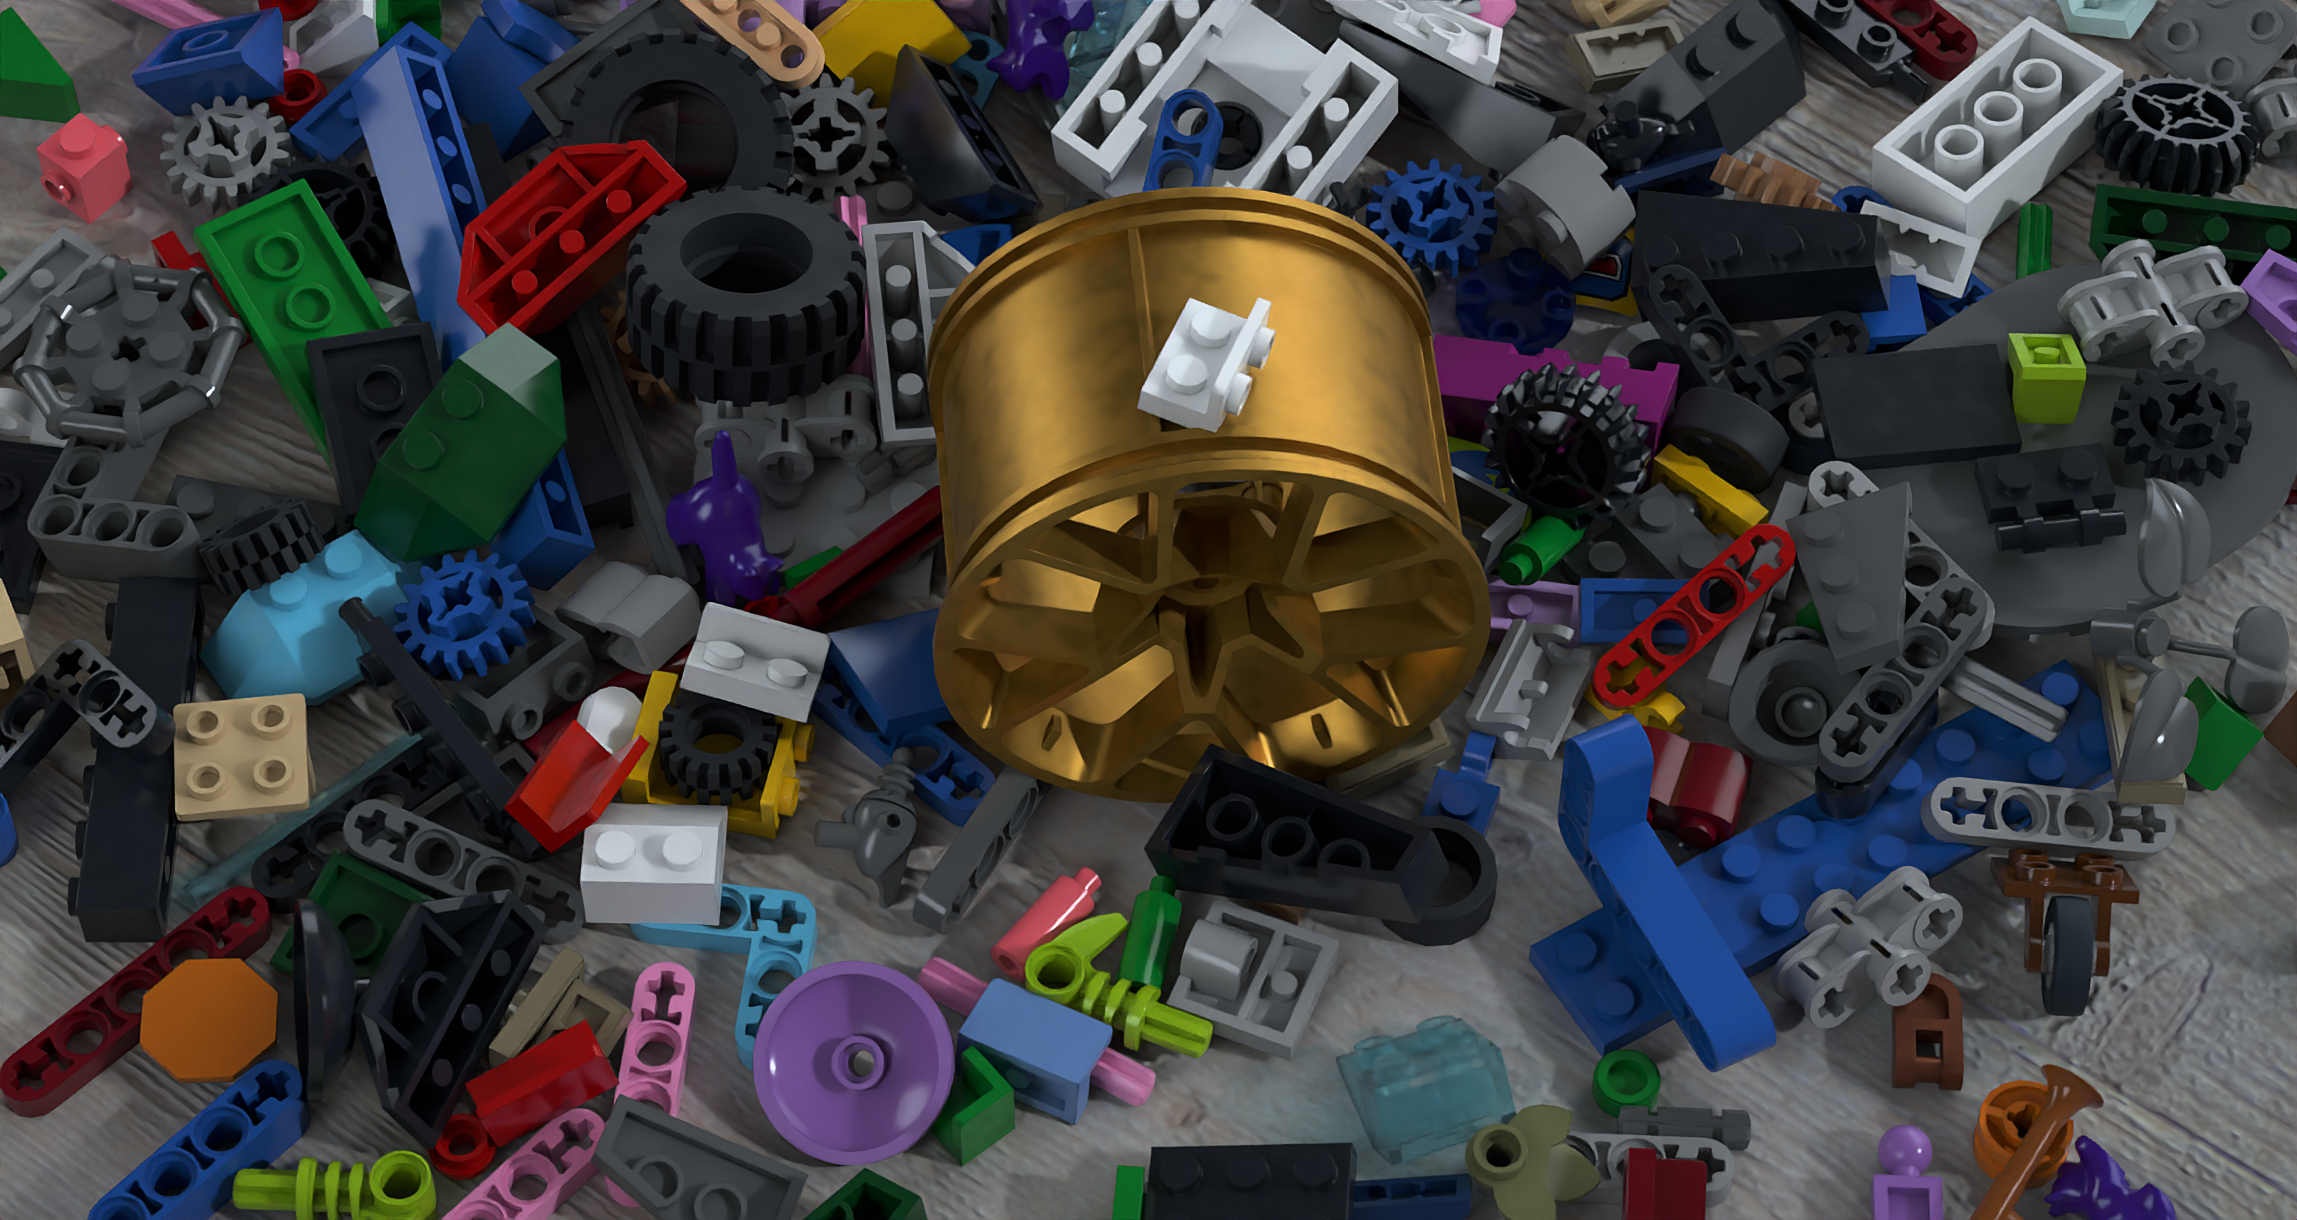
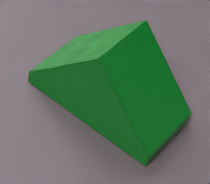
[0,7,81,123]

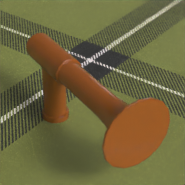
[1969,1064,2104,1220]

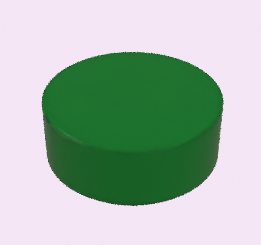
[1592,1049,1661,1118]

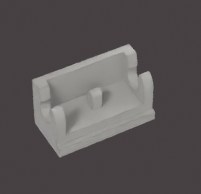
[1465,619,1599,761]

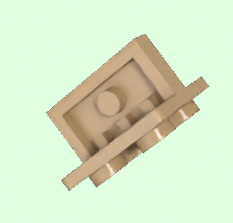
[173,693,316,822]

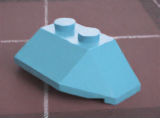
[199,528,443,705]

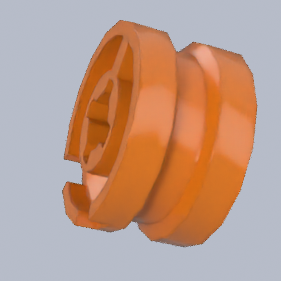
[1972,1080,2074,1190]

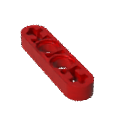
[1590,523,1796,711]

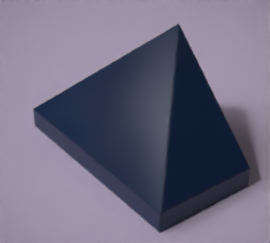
[1612,147,1728,213]
[1353,1173,1473,1220]

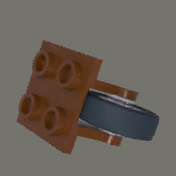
[1990,848,2140,1017]

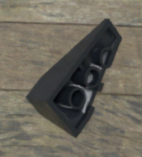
[1338,20,1587,183]

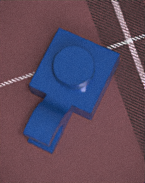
[1420,730,1501,838]

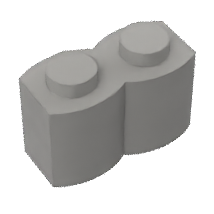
[554,561,702,674]

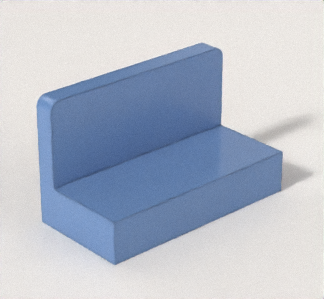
[955,978,1113,1125]

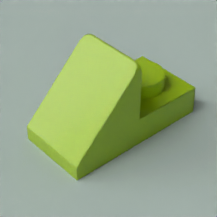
[2007,333,2086,424]

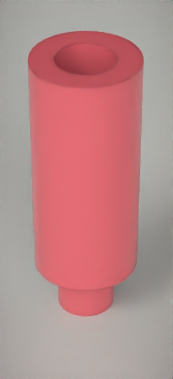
[990,867,1101,983]

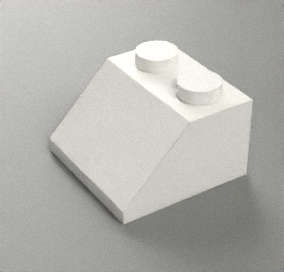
[580,803,728,925]

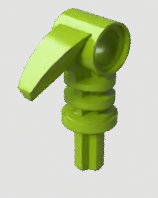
[1025,912,1213,1058]
[233,1150,438,1220]

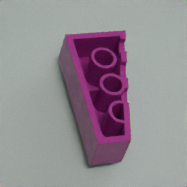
[1433,334,1680,494]

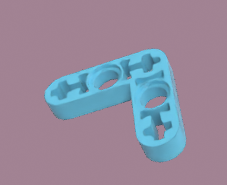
[629,883,817,1071]

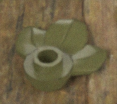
[1465,1104,1601,1220]

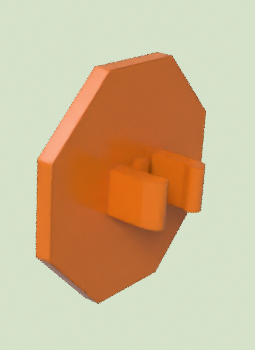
[140,958,279,1083]

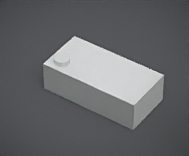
[1872,16,2124,240]

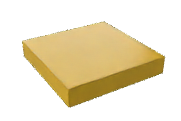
[812,0,972,112]

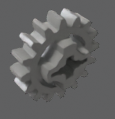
[780,73,892,202]
[159,96,294,215]

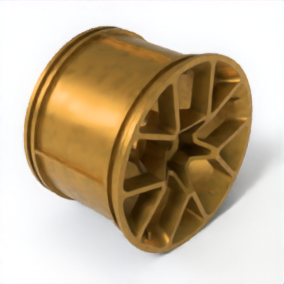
[926,187,1492,803]

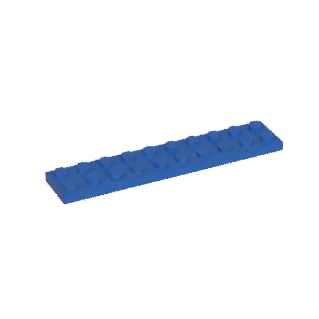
[1529,659,2114,1058]

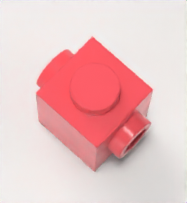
[36,113,133,224]

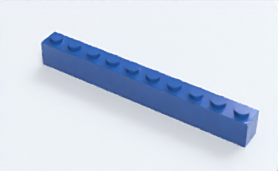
[350,45,596,591]

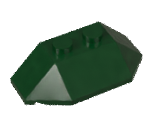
[2088,183,2297,330]
[353,322,568,564]

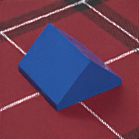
[132,7,284,117]
[444,16,552,163]

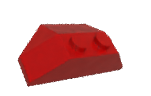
[456,140,688,338]

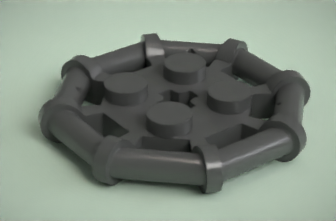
[13,258,247,449]

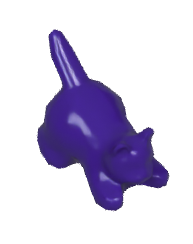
[985,0,1095,100]
[665,430,784,608]
[2044,1135,2177,1220]

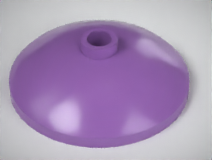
[753,961,954,1165]

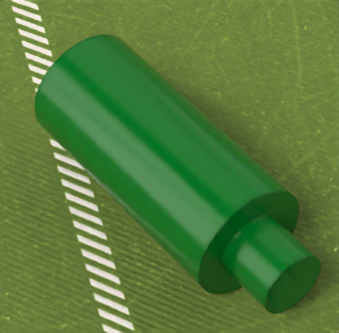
[1499,513,1586,586]
[1114,875,1182,994]

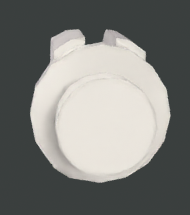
[577,687,642,755]

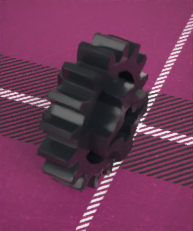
[2110,360,2252,487]

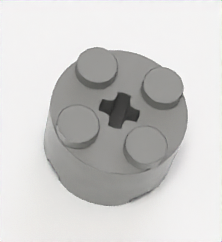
[1493,135,1636,283]

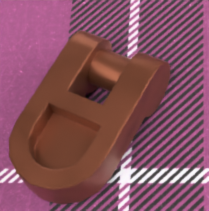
[1891,973,1964,1091]

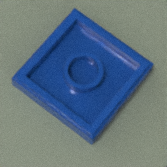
[827,608,954,736]

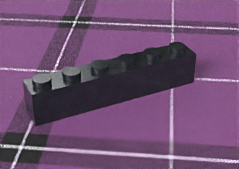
[67,578,206,943]

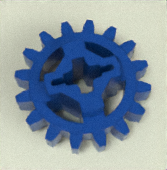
[1365,159,1498,278]
[393,549,536,681]

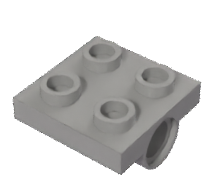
[1166,897,1339,1061]

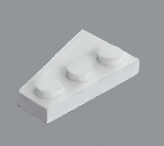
[1325,0,1503,86]

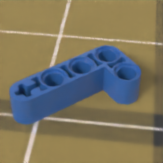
[87,1059,311,1220]

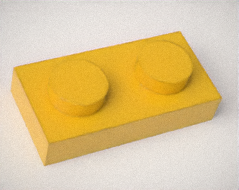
[1650,443,1770,562]

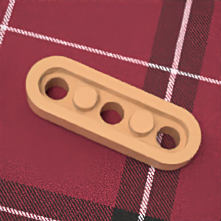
[679,0,825,89]

